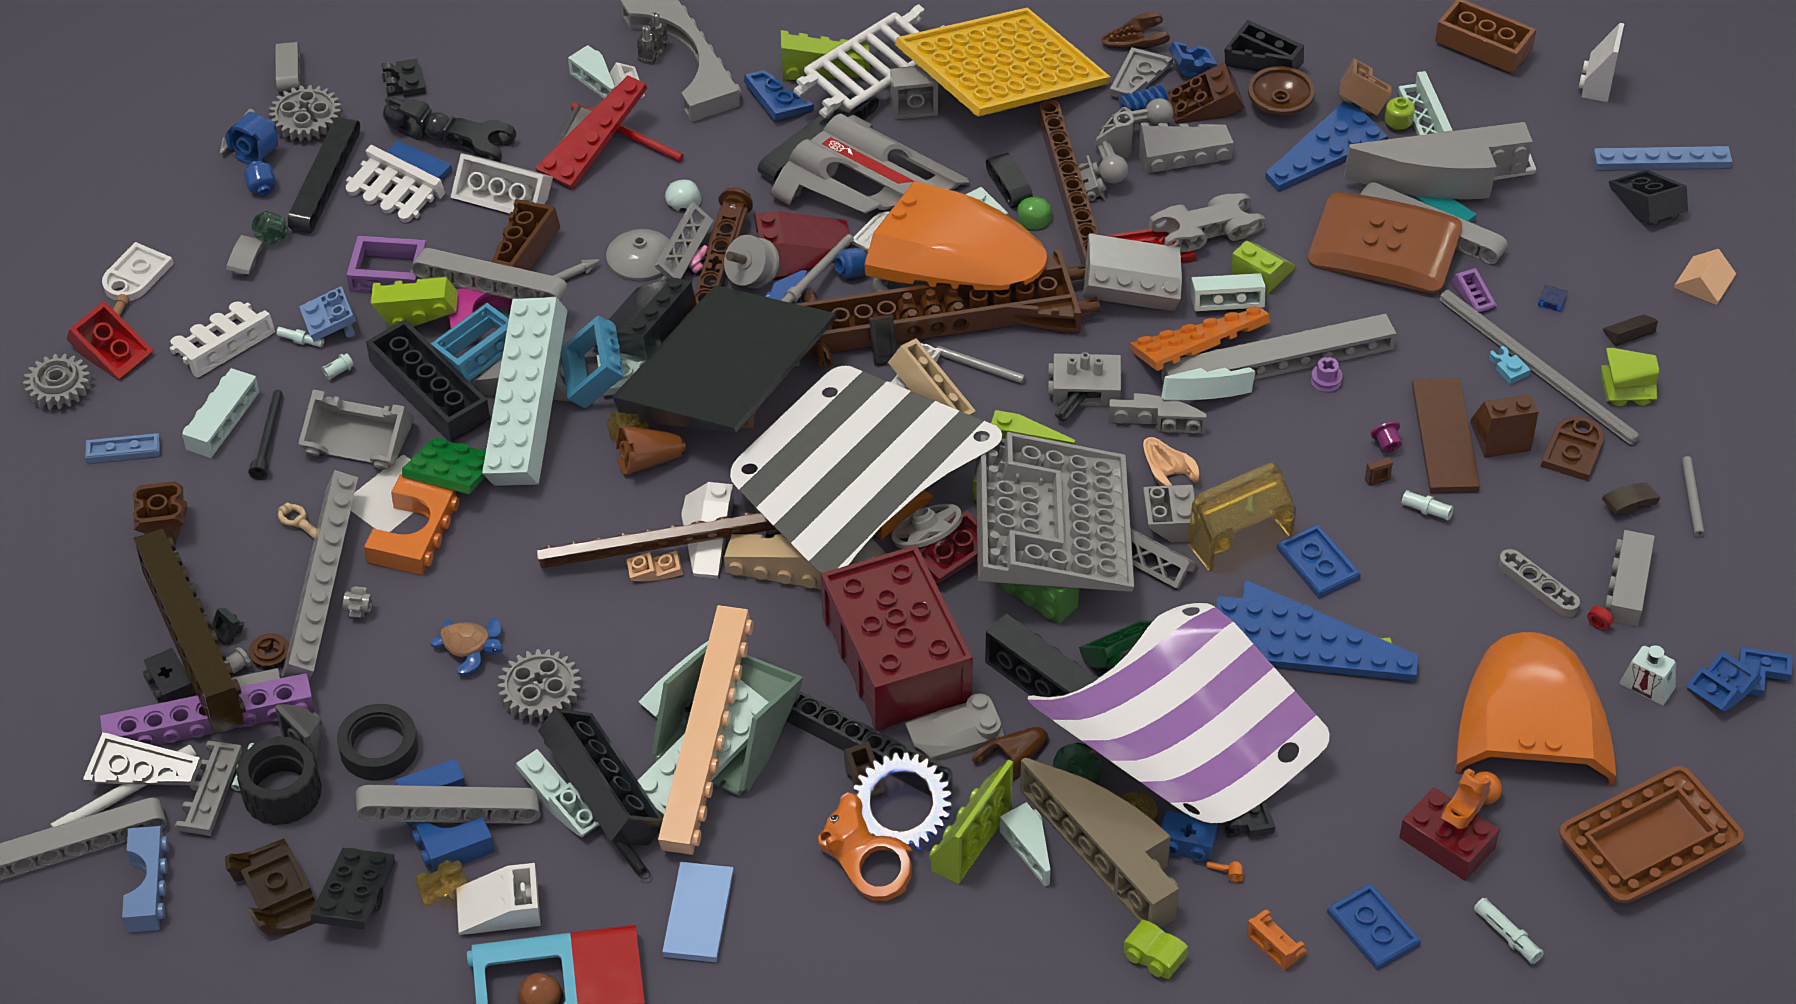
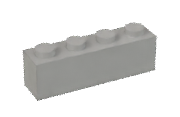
[1605,530,1655,627]

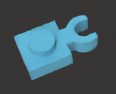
[1489,346,1530,385]

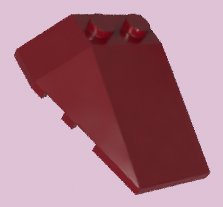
[754,211,852,280]

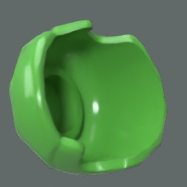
[1017,196,1052,230]

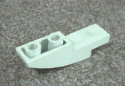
[516,749,600,837]

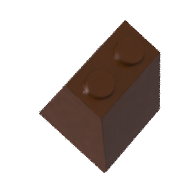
[1470,394,1539,458]

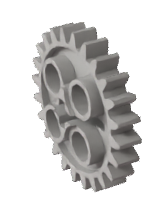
[269,85,342,142]
[497,649,582,722]

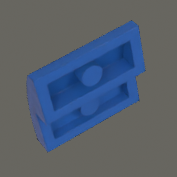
[1686,650,1762,712]

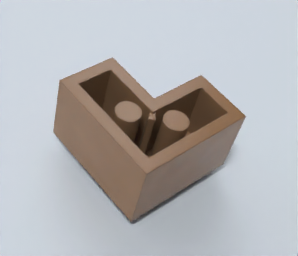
[1339,58,1392,116]

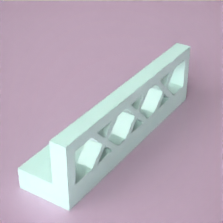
[1398,71,1453,136]

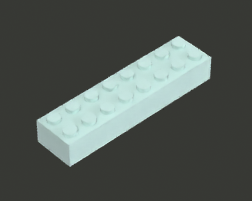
[482,297,567,486]

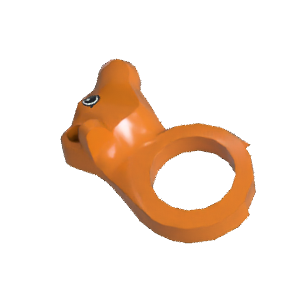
[817,793,913,901]

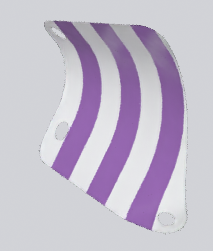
[1028,603,1330,823]

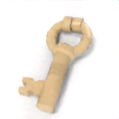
[278,502,317,539]

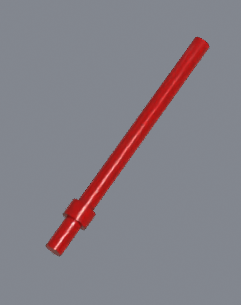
[571,102,684,162]

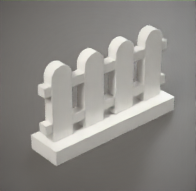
[346,145,445,223]
[170,302,276,378]

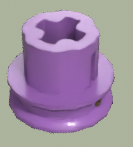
[1311,357,1343,392]

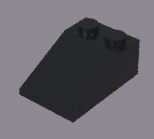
[1609,170,1688,224]

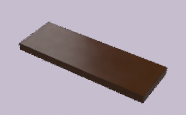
[1412,378,1480,493]

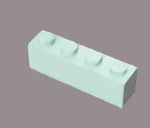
[182,368,259,458]

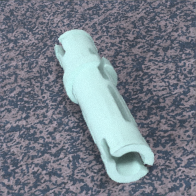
[1474,898,1544,964]

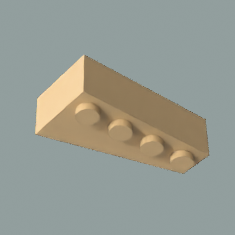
[724,534,821,589]

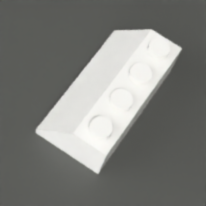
[451,154,553,213]

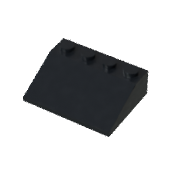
[594,277,697,359]

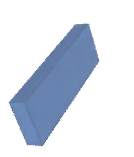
[85,433,160,464]

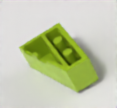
[371,277,458,327]

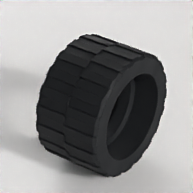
[236,736,322,825]

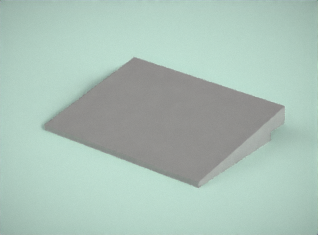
[976,432,1134,592]

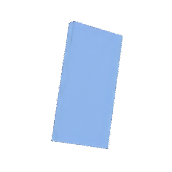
[662,862,734,963]

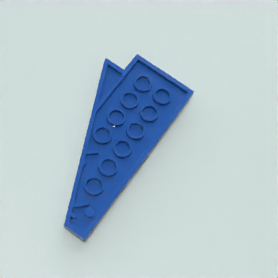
[1216,580,1418,681]

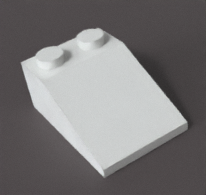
[1579,23,1624,102]

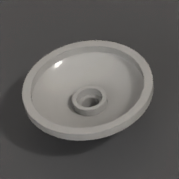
[606,229,671,282]

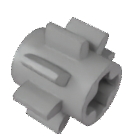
[343,586,373,618]

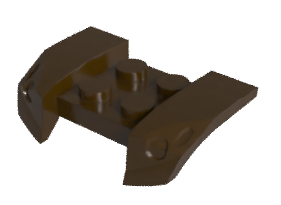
[225,838,316,935]

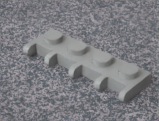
[174,741,243,836]

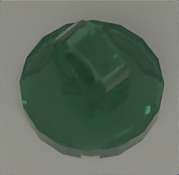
[1053,742,1104,785]

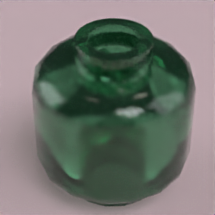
[252,211,288,244]

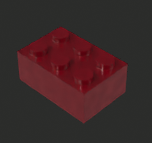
[1399,786,1500,881]

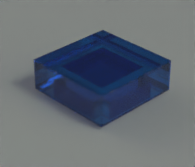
[1538,285,1568,312]

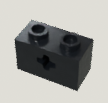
[143,648,195,703]

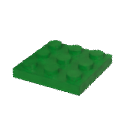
[402,438,486,494]

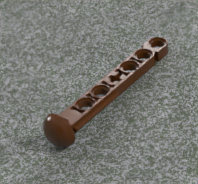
[689,187,753,313]

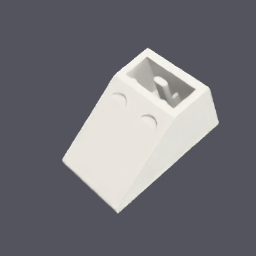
[456,863,541,935]

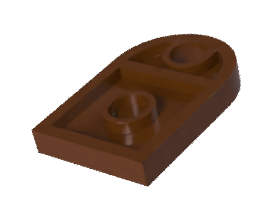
[1541,416,1604,481]

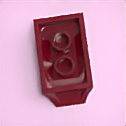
[918,510,978,584]

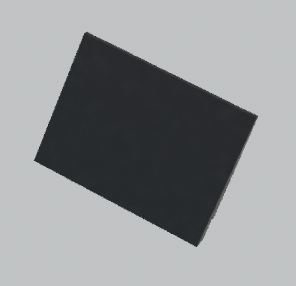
[612,285,837,433]

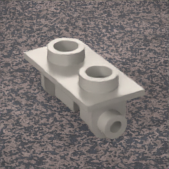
[1078,155,1107,201]

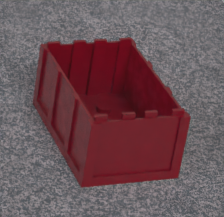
[821,545,973,731]

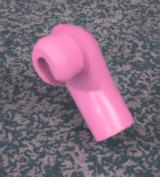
[688,245,707,274]

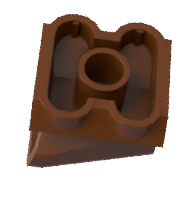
[133,481,187,544]

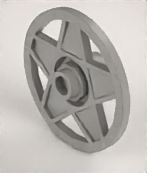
[892,504,963,549]

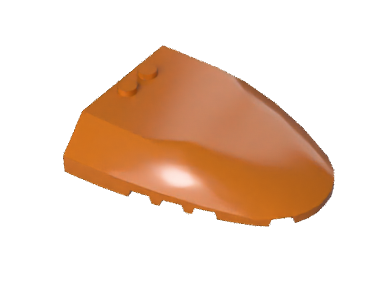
[865,181,1047,290]
[1455,632,1616,785]

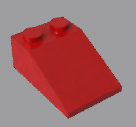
[66,301,154,381]

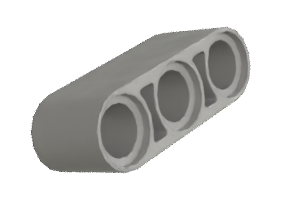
[276,42,301,93]

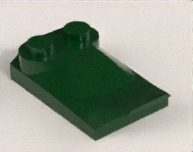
[1079,620,1153,671]

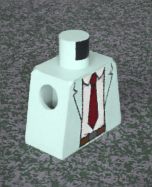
[1619,645,1676,706]

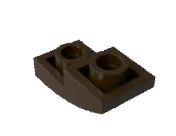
[1602,482,1661,515]

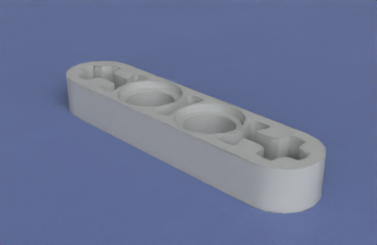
[1498,549,1580,617]

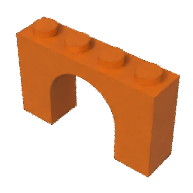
[364,474,459,576]

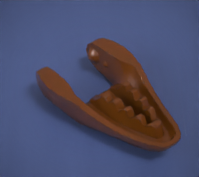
[1101,12,1170,49]
[972,727,1048,782]

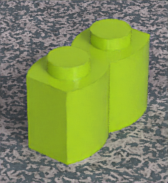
[1123,920,1188,979]

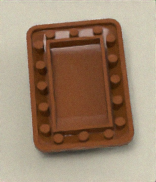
[1308,192,1462,293]
[1559,766,1744,903]

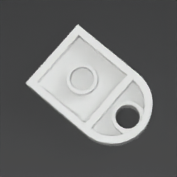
[102,242,174,301]

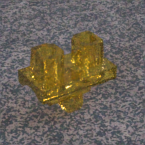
[415,860,468,906]

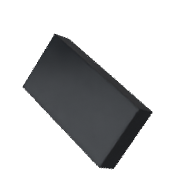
[869,314,897,364]

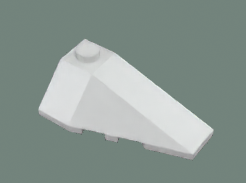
[681,482,734,579]

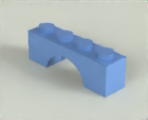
[122,826,169,933]

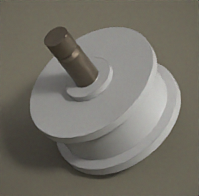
[724,235,779,289]

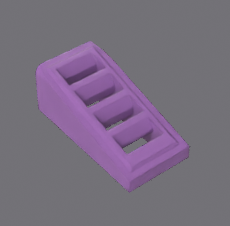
[1452,268,1497,313]

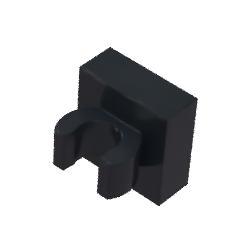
[210,607,245,644]

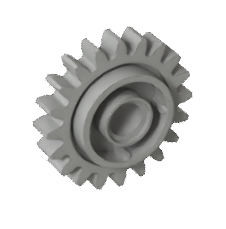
[23,354,92,409]

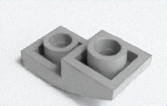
[226,235,263,275]

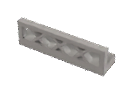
[654,203,714,280]
[1130,528,1197,589]

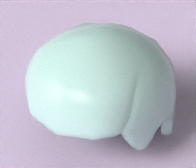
[665,180,702,211]

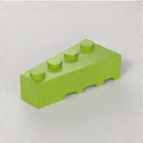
[781,30,870,81]

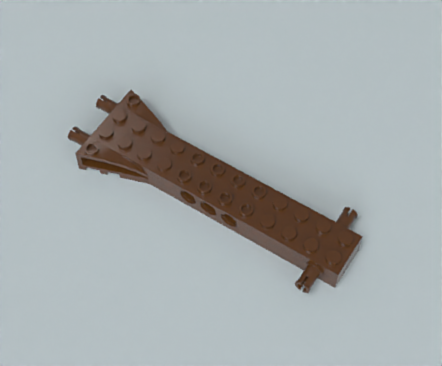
[797,248,1100,368]

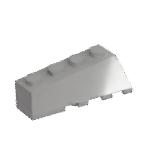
[1139,123,1234,174]

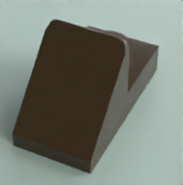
[844,741,886,800]

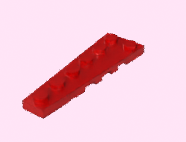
[535,75,648,190]

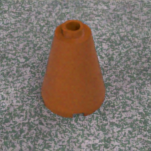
[616,426,685,474]

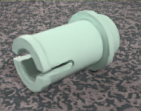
[322,353,354,380]

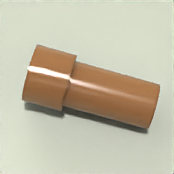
[113,294,130,316]

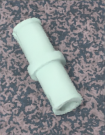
[1402,490,1454,521]

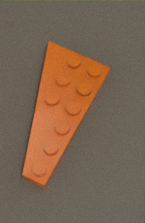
[1130,306,1270,371]

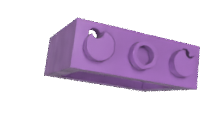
[347,236,427,293]

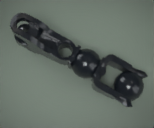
[383,97,517,162]

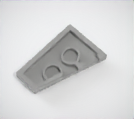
[1110,48,1173,97]

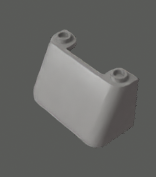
[298,389,414,470]

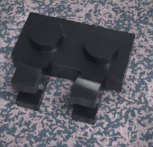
[381,59,426,97]
[1224,800,1275,838]

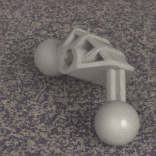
[1095,98,1174,184]

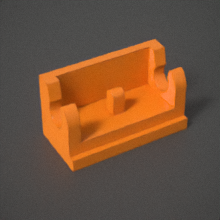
[1246,909,1307,971]

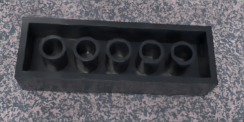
[366,320,490,442]
[985,613,1099,697]
[538,708,663,846]

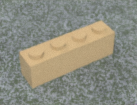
[888,338,976,416]

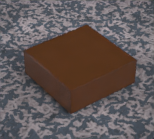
[1365,457,1393,485]

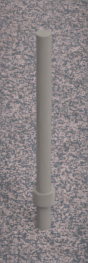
[781,234,854,303]

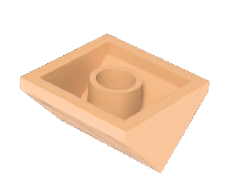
[1674,249,1736,305]

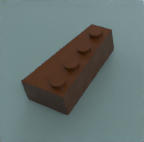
[492,199,561,271]

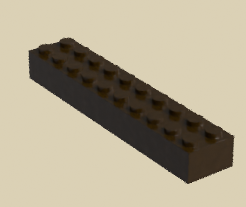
[134,528,246,734]

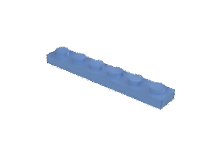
[1593,146,1732,170]

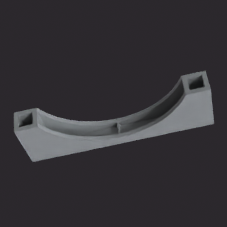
[621,0,742,122]

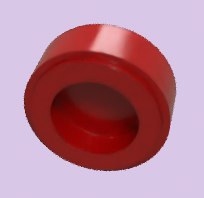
[1587,606,1614,630]

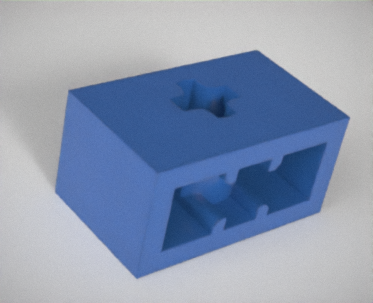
[1161,810,1218,862]

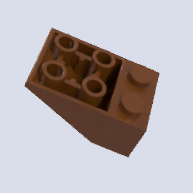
[1166,62,1245,123]

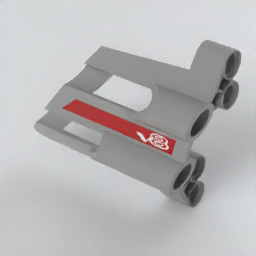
[770,114,969,213]

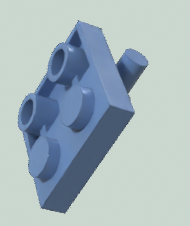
[299,286,356,342]

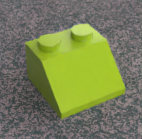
[1231,241,1296,294]

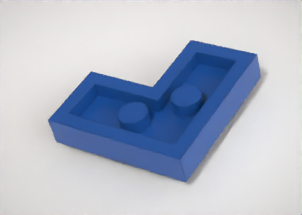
[1738,647,1793,697]

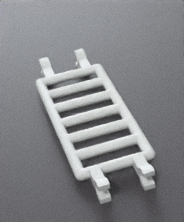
[794,4,944,118]

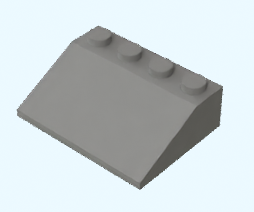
[1083,234,1182,312]

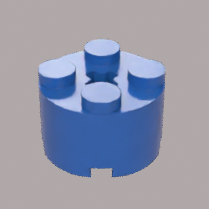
[225,112,278,165]

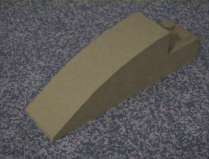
[1020,758,1179,929]

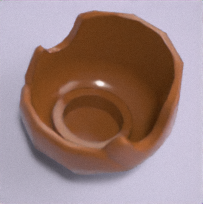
[517,973,562,1004]

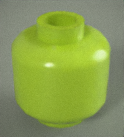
[1385,97,1415,130]

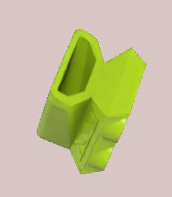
[1601,348,1659,406]

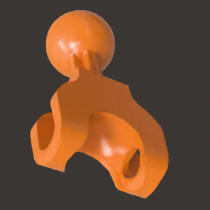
[1441,768,1502,829]

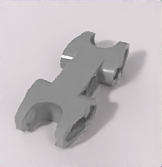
[1148,193,1266,252]

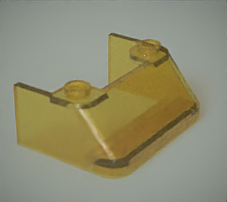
[1188,463,1296,572]

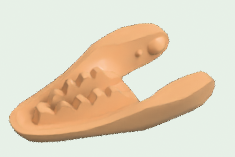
[1143,437,1199,486]

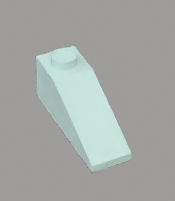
[568,45,615,98]
[1000,802,1050,887]

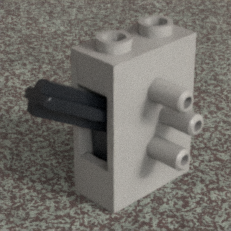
[1048,352,1121,422]

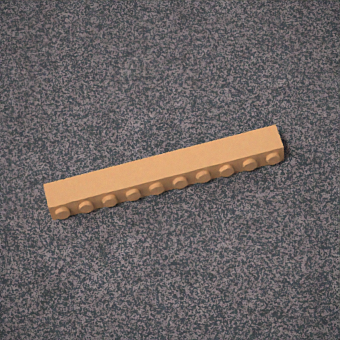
[658,605,753,855]

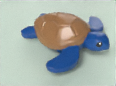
[430,618,503,676]

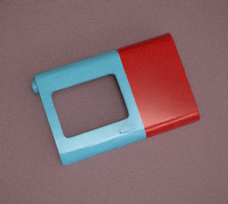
[467,924,645,1004]

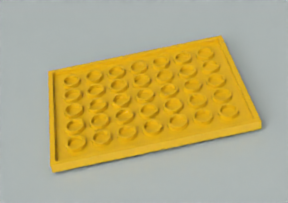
[895,8,1111,116]

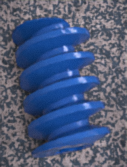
[1118,84,1168,111]

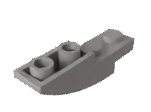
[1109,393,1206,434]

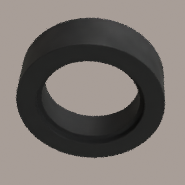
[337,704,418,781]

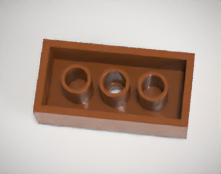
[1435,0,1536,73]

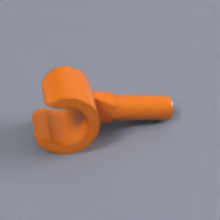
[1206,861,1243,883]

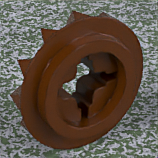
[249,633,289,669]

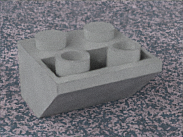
[1143,485,1198,543]

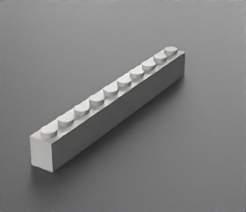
[1161,314,1396,383]
[281,470,358,680]

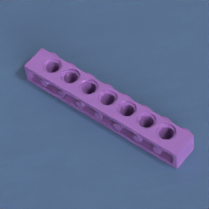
[100,673,315,746]

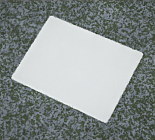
[351,455,414,532]

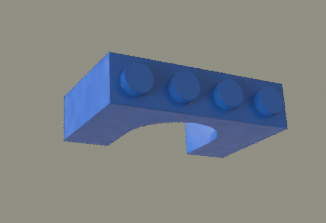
[396,759,494,874]

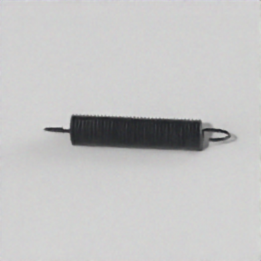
[614,843,651,879]

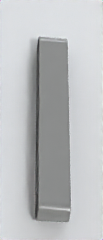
[1360,182,1508,264]
[411,248,568,301]
[355,785,540,824]
[0,798,167,881]

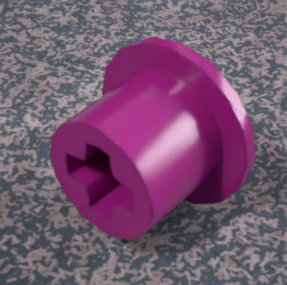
[1370,421,1403,452]

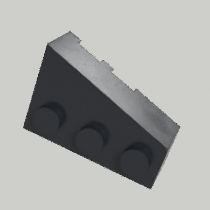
[1224,20,1304,71]

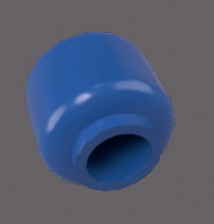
[244,161,277,196]
[834,248,867,279]

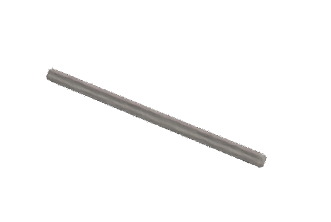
[1440,290,1639,445]

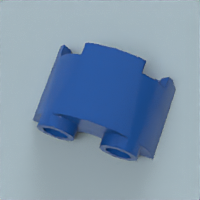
[1169,41,1218,78]

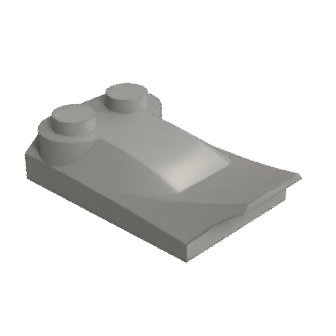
[905,693,1004,761]

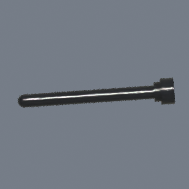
[248,389,283,480]

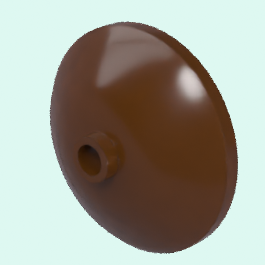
[1248,66,1315,115]

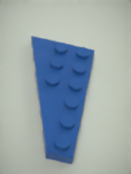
[1265,101,1388,192]

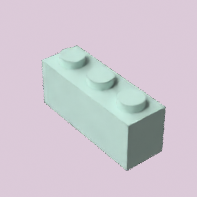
[1191,273,1265,311]

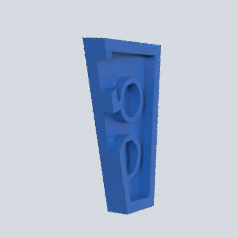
[744,70,814,120]

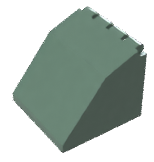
[652,645,803,796]

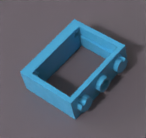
[431,303,509,381]
[560,315,624,409]

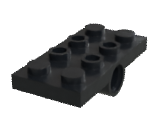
[311,847,395,930]

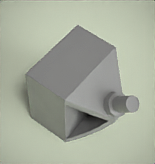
[890,64,938,120]

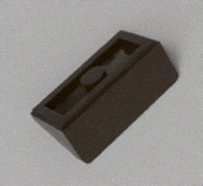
[1603,314,1658,346]

